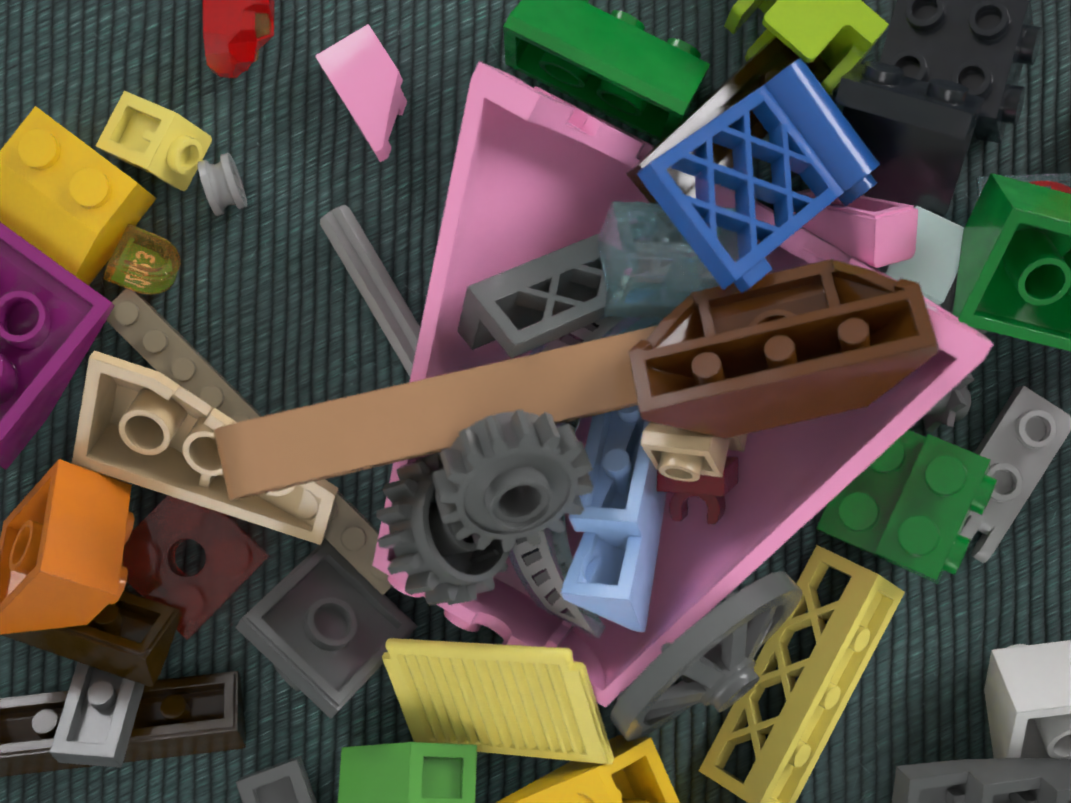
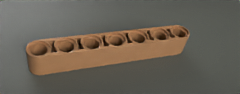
[213,326,657,500]

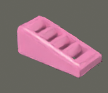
[793,189,918,268]

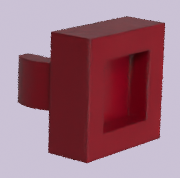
[657,456,739,525]

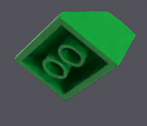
[503,0,710,142]
[953,173,1071,351]

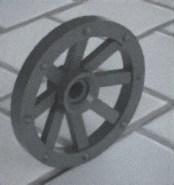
[610,571,803,741]

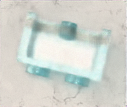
[597,201,738,318]

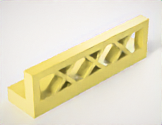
[699,545,905,803]

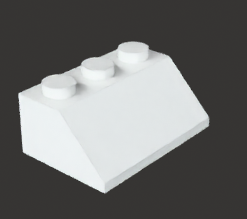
[984,640,1071,759]

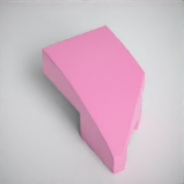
[315,24,407,162]

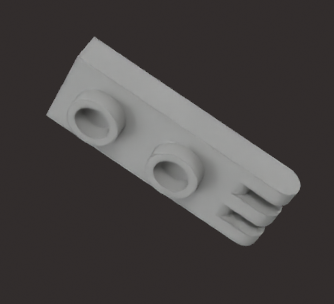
[960,386,1071,563]

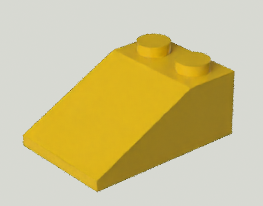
[0,106,157,286]

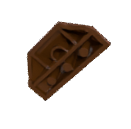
[629,259,939,439]

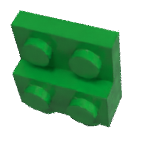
[816,430,998,584]

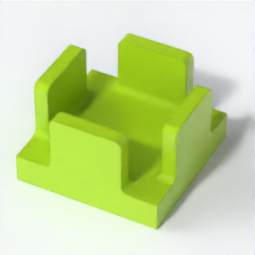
[724,0,889,96]

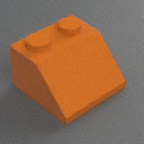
[0,459,134,635]

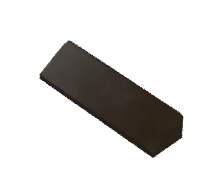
[0,671,246,777]

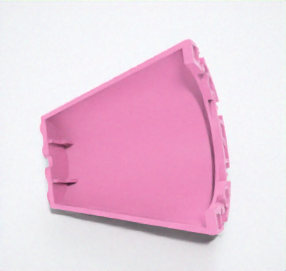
[372,62,993,707]

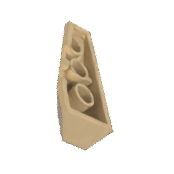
[72,351,338,545]

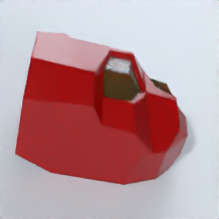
[203,0,275,78]

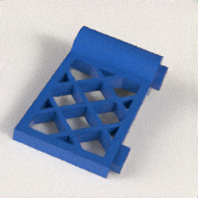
[637,58,880,294]

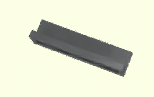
[457,210,729,359]

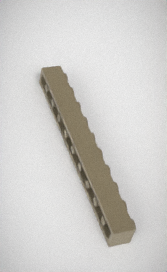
[106,286,393,595]

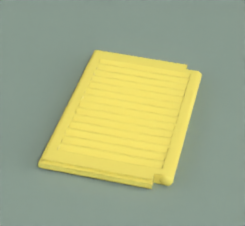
[381,638,614,765]

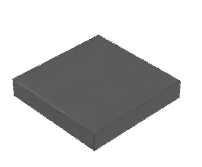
[235,539,418,719]

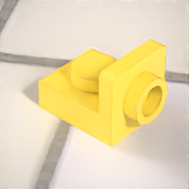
[96,91,212,191]

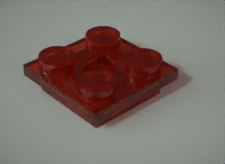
[122,495,270,640]

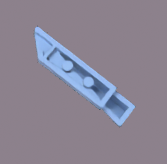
[561,303,680,632]

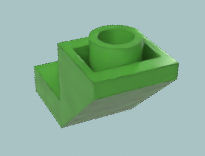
[338,742,477,803]

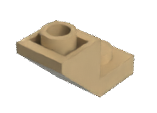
[640,422,748,482]

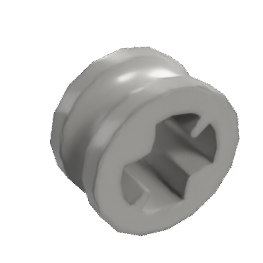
[197,152,247,216]

